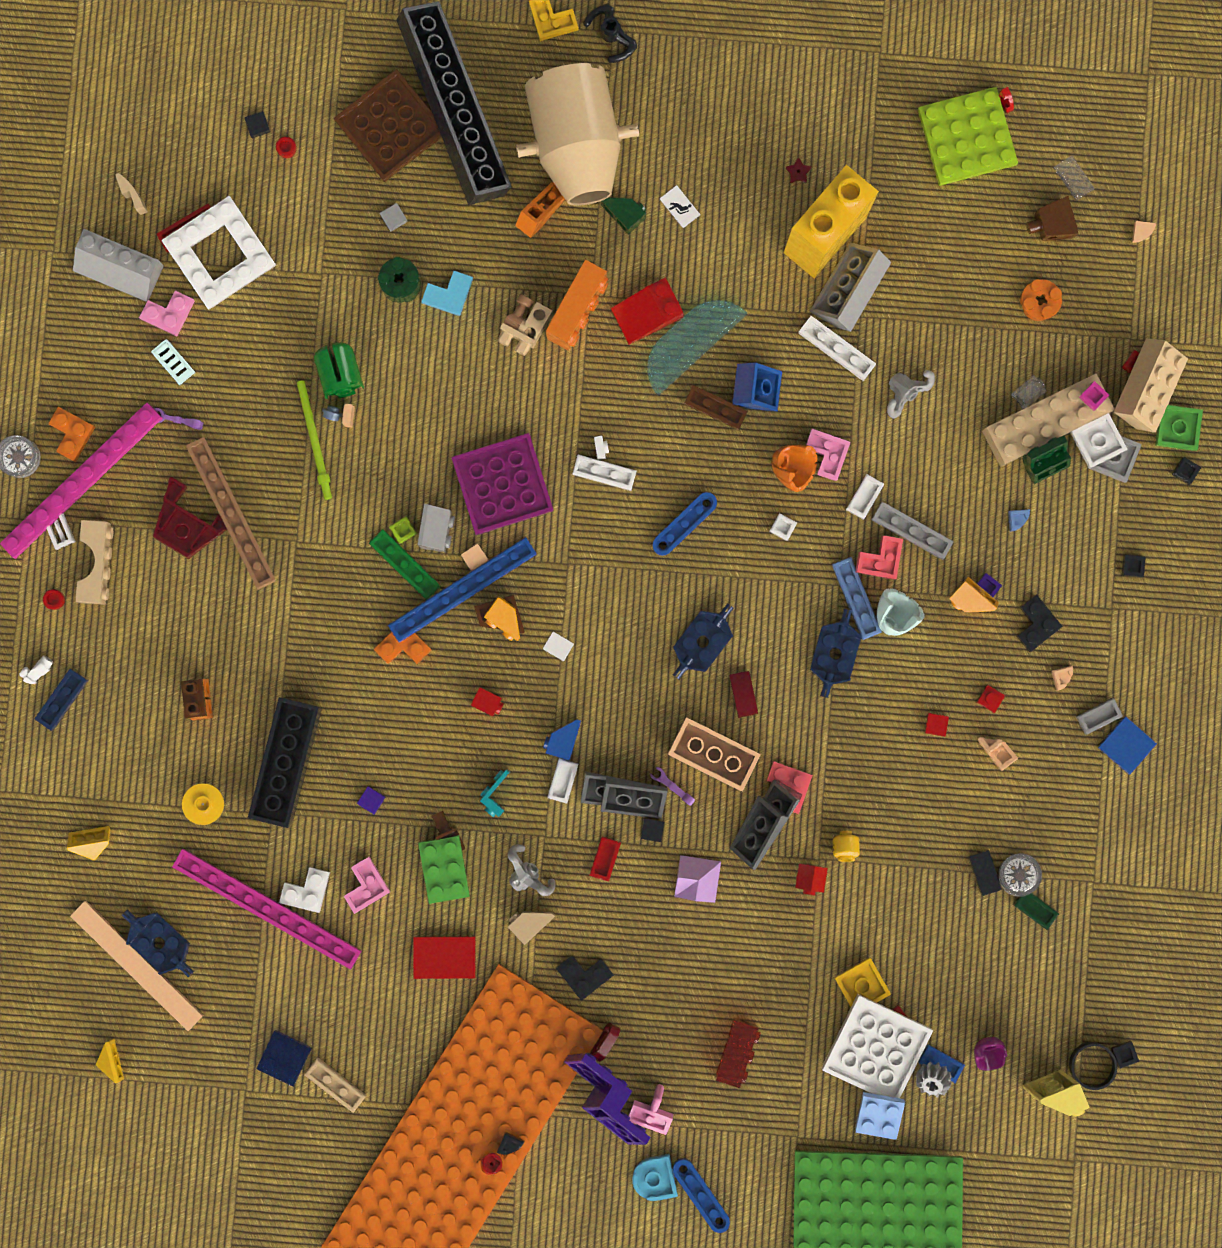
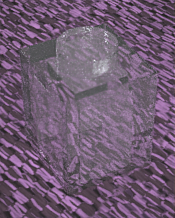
[1011,375,1047,409]

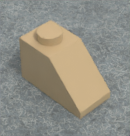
[508,911,555,945]

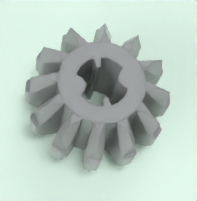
[916,1061,952,1098]

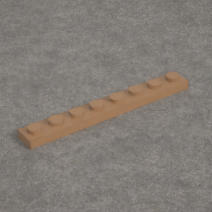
[186,437,276,590]

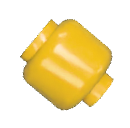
[833,831,860,862]

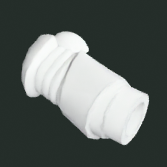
[19,655,53,684]

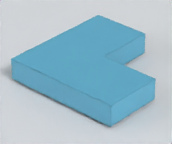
[421,271,473,316]

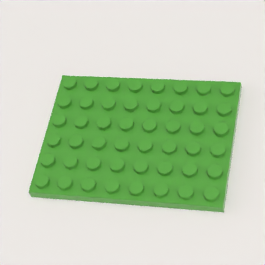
[793,1150,963,1248]

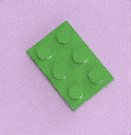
[418,835,470,904]

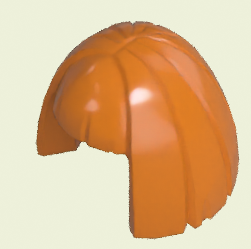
[771,444,817,492]

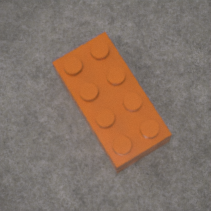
[546,259,609,351]

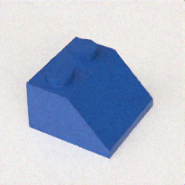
[733,363,782,411]

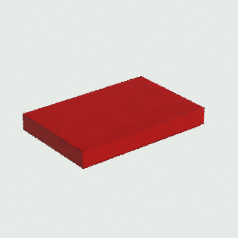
[413,936,476,979]

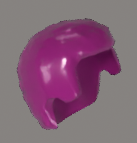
[974,1037,1008,1071]

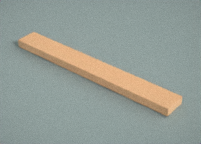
[70,901,204,1031]

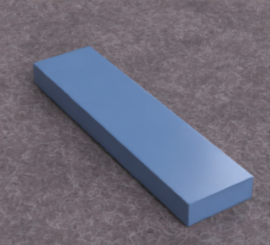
[832,557,882,640]

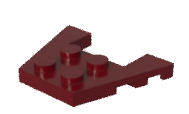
[153,477,227,560]

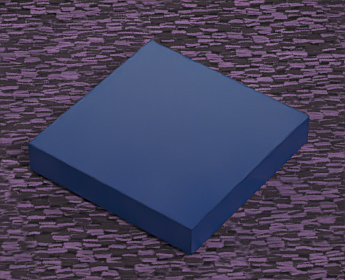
[1098,716,1157,775]

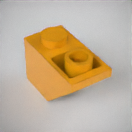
[484,595,520,641]

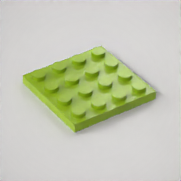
[918,87,1018,186]

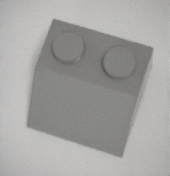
[418,504,455,553]

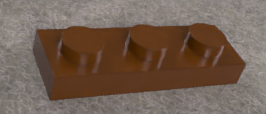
[684,385,748,431]

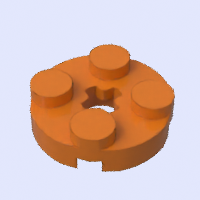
[1020,279,1062,321]

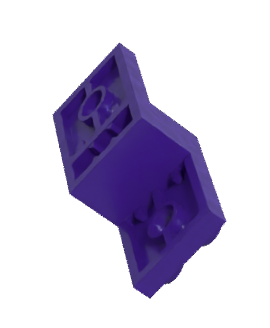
[564,1053,651,1145]

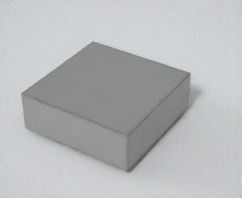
[380,203,408,232]

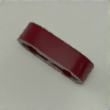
[590,1023,620,1062]

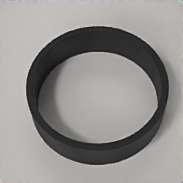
[1069,1042,1117,1090]

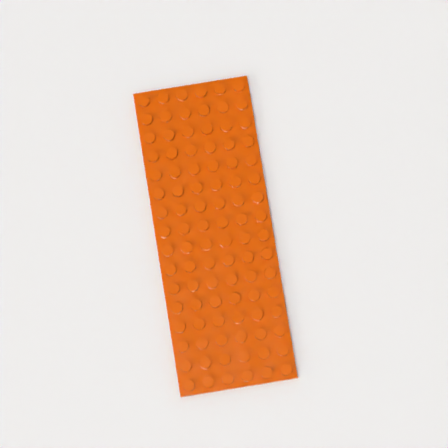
[321,964,603,1248]

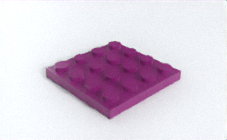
[451,433,554,535]

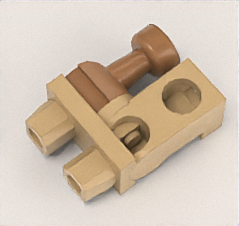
[498,294,553,356]

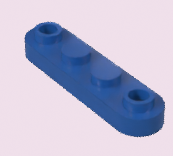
[653,492,717,556]
[673,1158,730,1233]

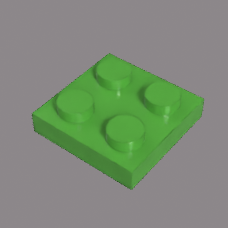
[1155,405,1203,451]

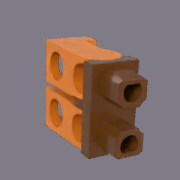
[181,679,213,720]

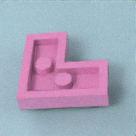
[139,291,195,337]
[806,429,850,481]
[344,856,391,914]

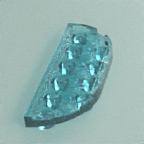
[647,300,747,396]

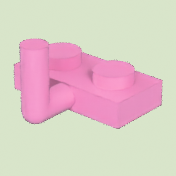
[628,1084,674,1135]

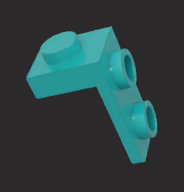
[480,769,510,817]

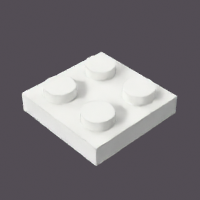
[1071,413,1128,469]

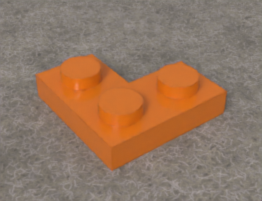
[49,407,95,462]
[374,632,432,664]

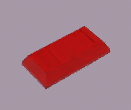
[589,836,621,882]

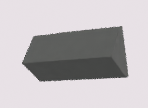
[580,771,668,819]
[730,780,802,870]

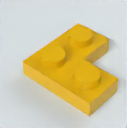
[529,0,579,41]

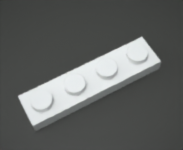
[799,316,876,381]

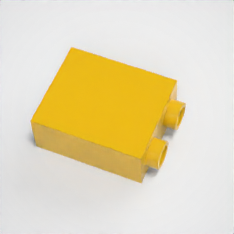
[784,164,879,279]

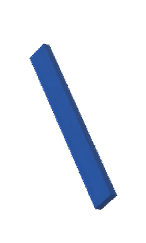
[388,537,537,643]

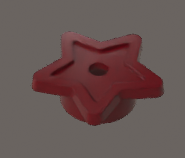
[785,158,812,183]

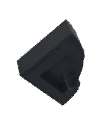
[497,1132,524,1155]

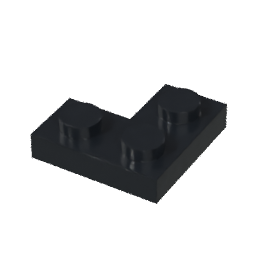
[1016,595,1063,652]
[556,955,614,1001]

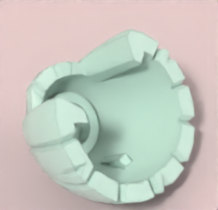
[877,588,925,636]

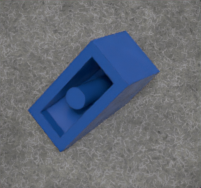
[543,720,581,760]

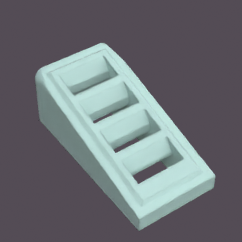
[151,339,195,385]

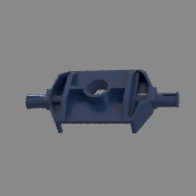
[672,603,734,680]
[810,609,862,698]
[122,909,194,977]

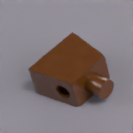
[1026,196,1079,241]

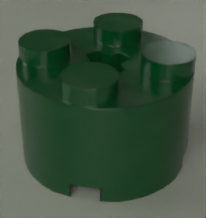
[378,257,421,303]

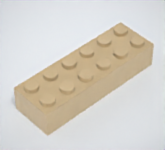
[982,374,1115,467]

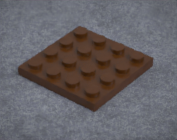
[333,69,442,182]

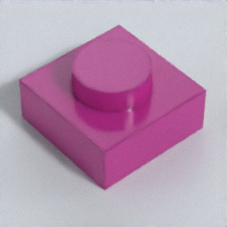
[1079,381,1109,411]

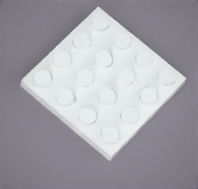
[821,994,933,1098]

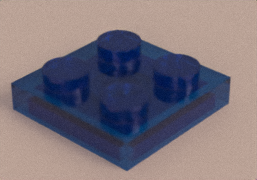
[256,1030,312,1087]

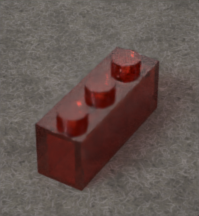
[715,1018,761,1088]

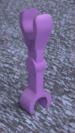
[155,408,203,430]
[650,767,695,806]

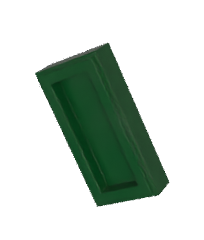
[1013,891,1059,930]

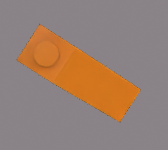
[515,181,565,238]

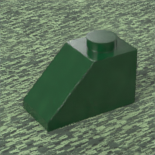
[601,198,646,235]

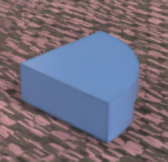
[1008,509,1030,532]

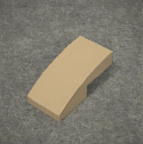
[115,173,148,215]

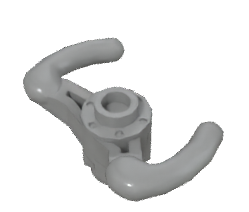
[887,370,935,419]
[508,844,555,896]

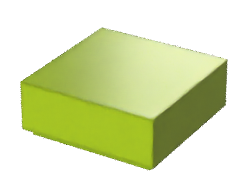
[389,516,417,544]

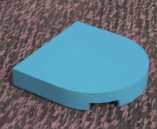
[632,1154,678,1201]

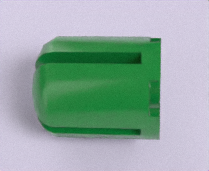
[314,342,364,400]

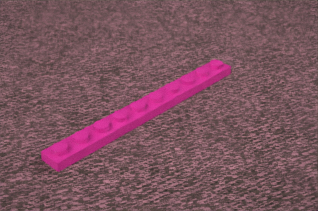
[0,403,163,559]
[172,849,362,970]

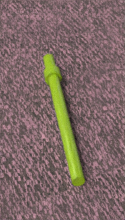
[297,381,332,500]

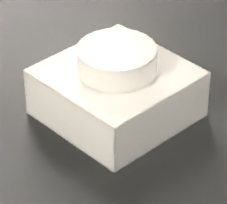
[594,436,609,460]

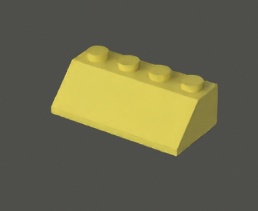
[1023,1069,1090,1117]

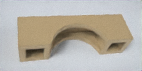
[76,520,113,605]

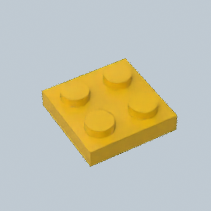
[834,957,891,1007]

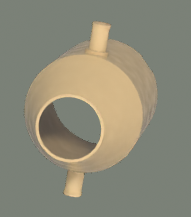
[516,63,639,205]

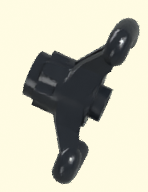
[583,4,637,63]

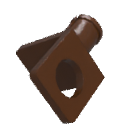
[431,811,465,850]

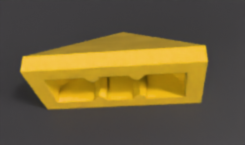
[67,826,110,861]
[96,1039,124,1083]

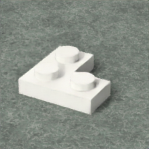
[279,867,330,913]

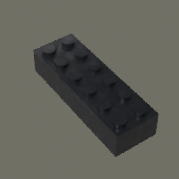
[248,697,323,828]

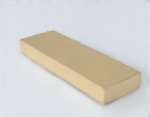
[304,1058,367,1113]

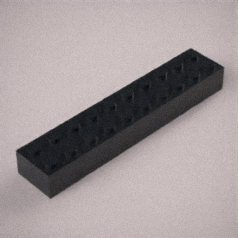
[396,1,512,205]

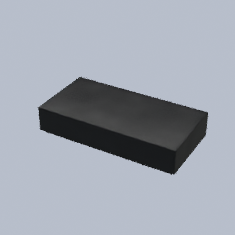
[968,850,1002,896]

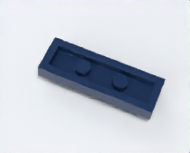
[35,668,89,731]

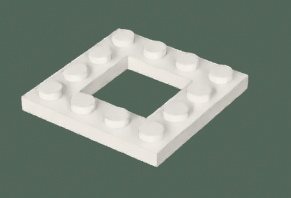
[161,196,276,310]

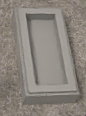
[1076,698,1123,735]

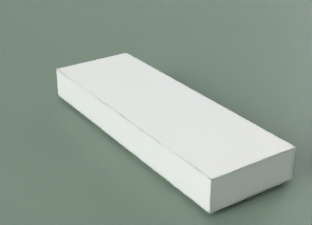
[572,455,637,491]

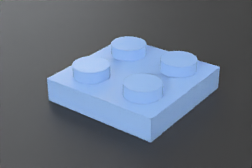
[855,1092,905,1140]

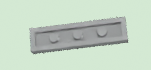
[872,502,953,560]

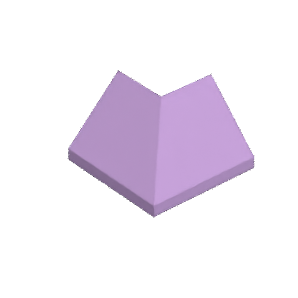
[674,855,721,903]

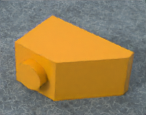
[949,576,999,612]

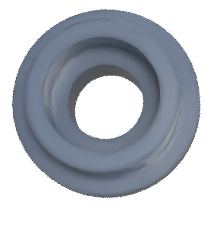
[322,405,342,421]

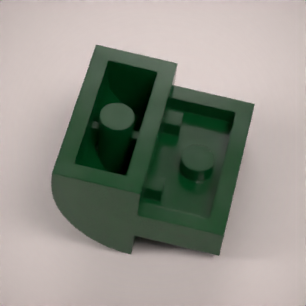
[1022,435,1071,484]

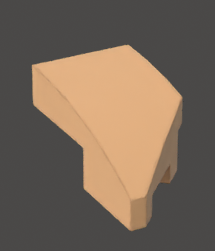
[978,737,1018,772]

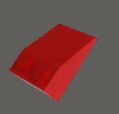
[611,277,684,345]

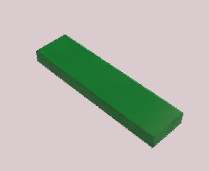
[369,529,441,600]

